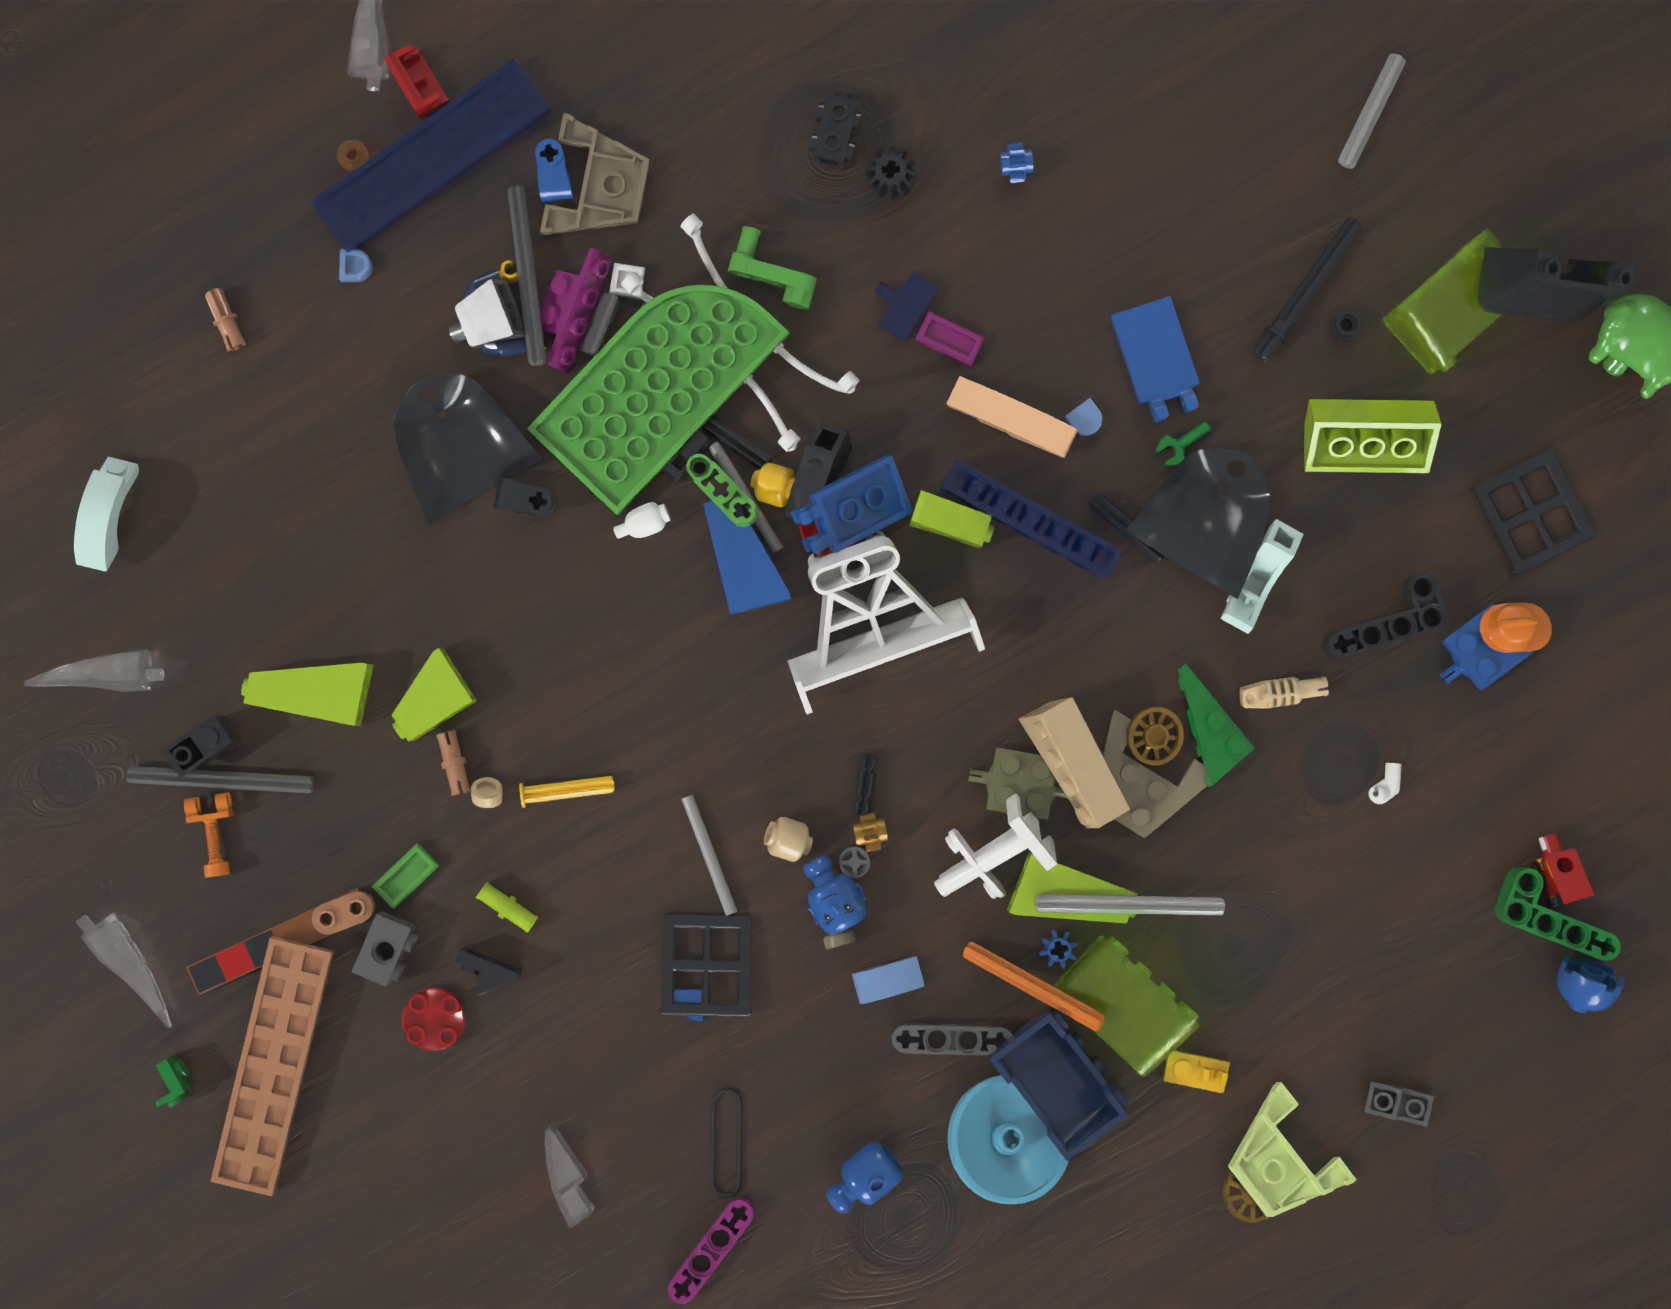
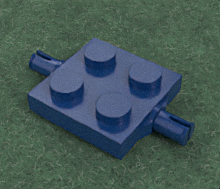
[1440,603,1533,691]

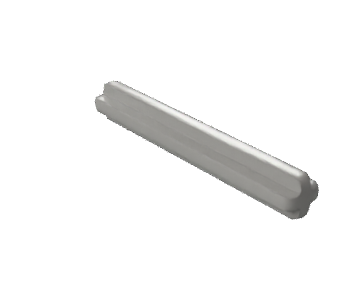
[1338,53,1406,169]

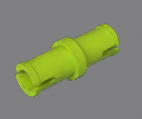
[476,882,538,933]

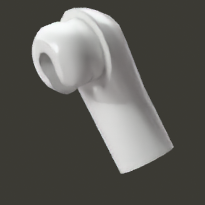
[1368,763,1401,804]

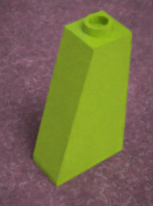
[241,663,374,726]
[1007,852,1138,924]

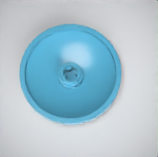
[948,1075,1069,1204]

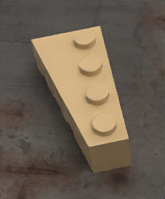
[1019,697,1130,829]

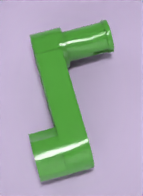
[728,226,817,310]
[686,454,758,527]

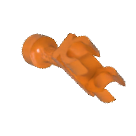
[184,792,234,878]

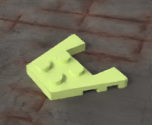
[1228,1082,1357,1217]

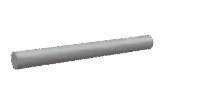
[708,441,784,553]
[681,795,737,916]

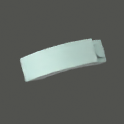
[74,457,139,572]
[1221,519,1304,634]

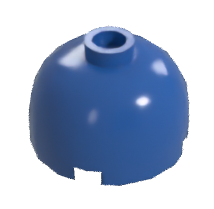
[1557,954,1625,1013]

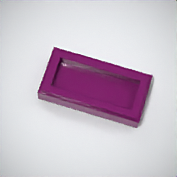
[915,311,985,367]

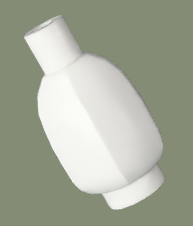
[613,502,671,539]

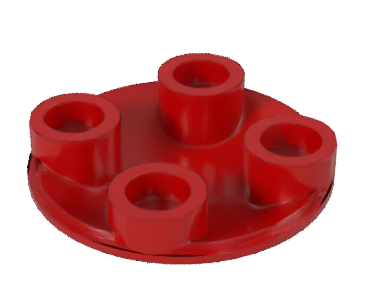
[402,988,465,1051]

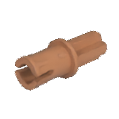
[205,288,246,351]

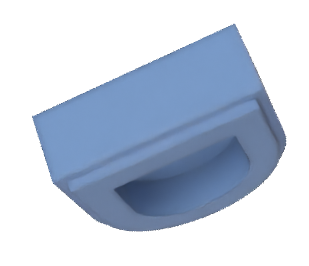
[339,249,373,282]
[1064,398,1102,436]

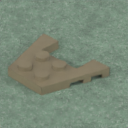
[540,113,650,235]
[1102,710,1207,838]

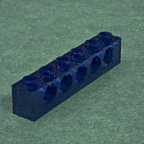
[940,459,1123,580]

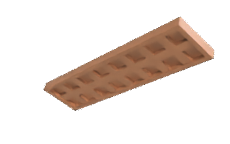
[210,936,334,1196]

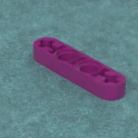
[668,1197,754,1304]

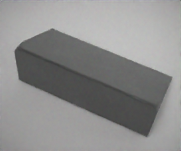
[578,293,621,357]

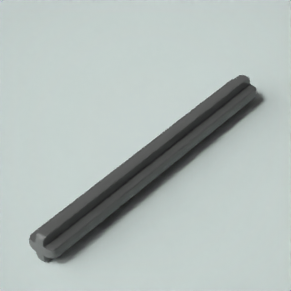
[507,186,546,366]
[126,766,315,793]

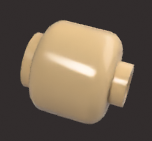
[764,817,813,862]

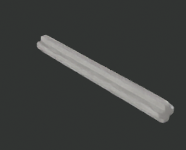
[1035,894,1225,915]

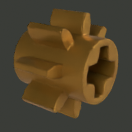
[853,813,888,852]

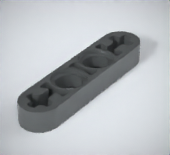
[891,1023,1012,1055]

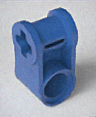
[535,139,573,203]

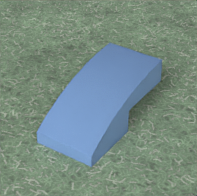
[852,956,925,1004]

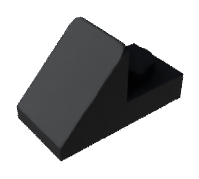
[455,947,522,997]

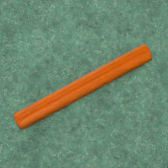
[963,942,1105,1031]

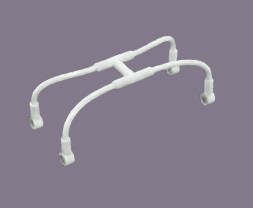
[621,214,860,452]

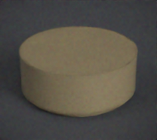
[823,930,856,950]

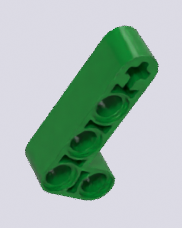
[1495,866,1621,961]

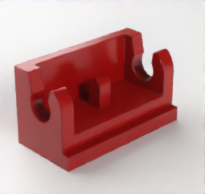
[383,44,450,119]

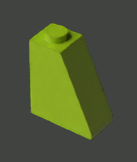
[909,490,995,548]
[392,648,477,742]

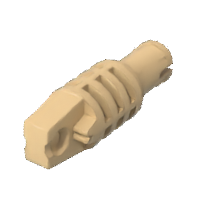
[1240,676,1329,708]

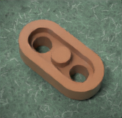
[312,891,375,935]

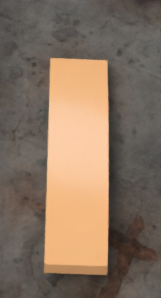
[947,376,1078,458]

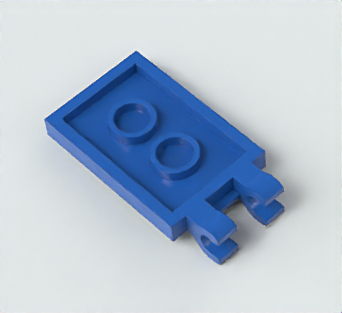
[1110,296,1200,423]
[791,455,913,554]

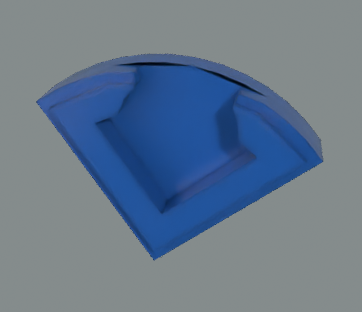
[674,989,704,1022]

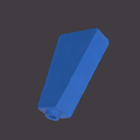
[703,493,792,615]

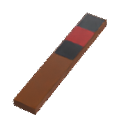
[186,887,362,995]

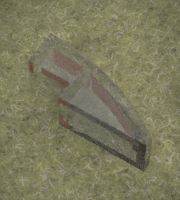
[545,1122,595,1228]

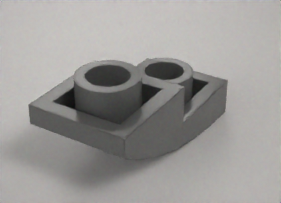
[1364,1081,1434,1127]

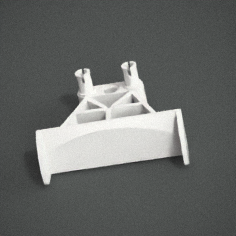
[788,531,985,714]

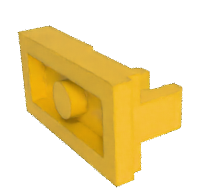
[1162,1049,1230,1093]

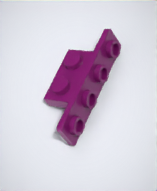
[540,247,612,373]

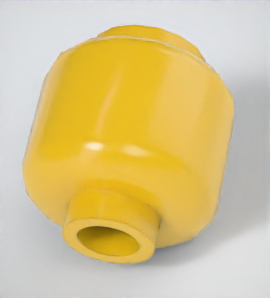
[751,463,796,507]

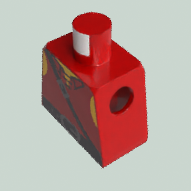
[1534,833,1595,909]

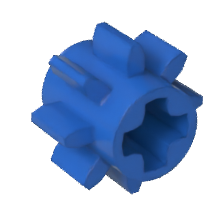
[1000,142,1034,183]
[1039,929,1078,968]

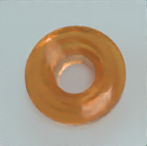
[337,140,369,172]

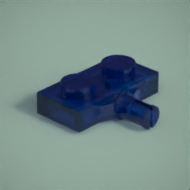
[874,271,939,342]

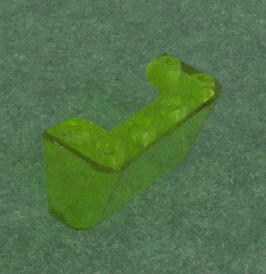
[1054,935,1200,1078]

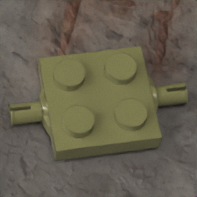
[968,748,1068,821]

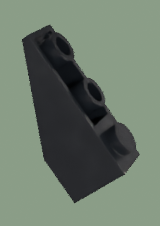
[784,421,853,527]

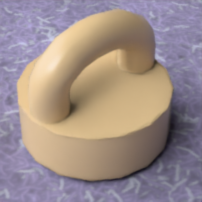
[471,777,503,808]

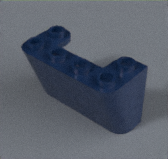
[989,1005,1129,1161]

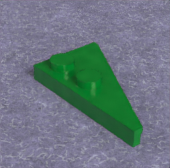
[1177,663,1255,787]

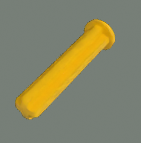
[519,776,615,808]

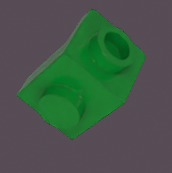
[155,1054,194,1108]

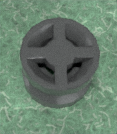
[839,845,870,878]

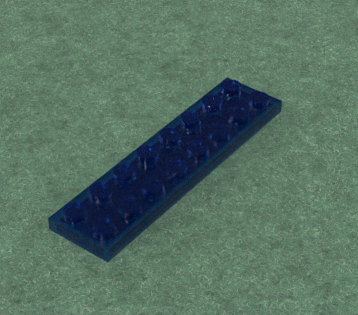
[310,58,551,253]

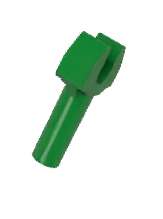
[1155,421,1211,467]

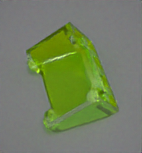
[1381,228,1502,375]

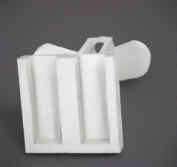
[934,793,1057,899]

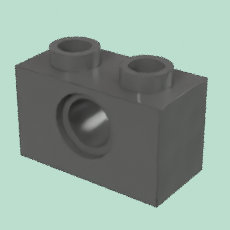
[352,911,418,987]

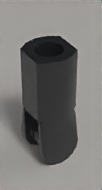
[661,430,712,484]

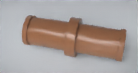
[436,730,471,796]

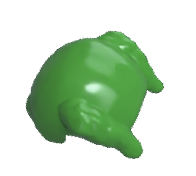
[1589,294,1671,399]

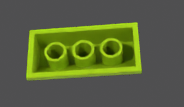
[1304,399,1441,473]

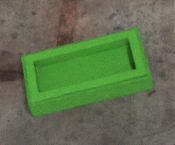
[372,843,440,909]

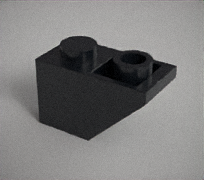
[162,715,241,777]

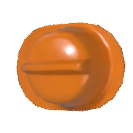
[1480,602,1552,653]

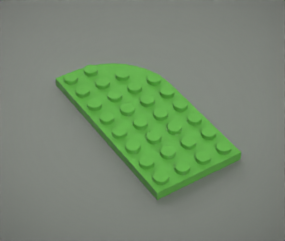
[527,285,790,516]

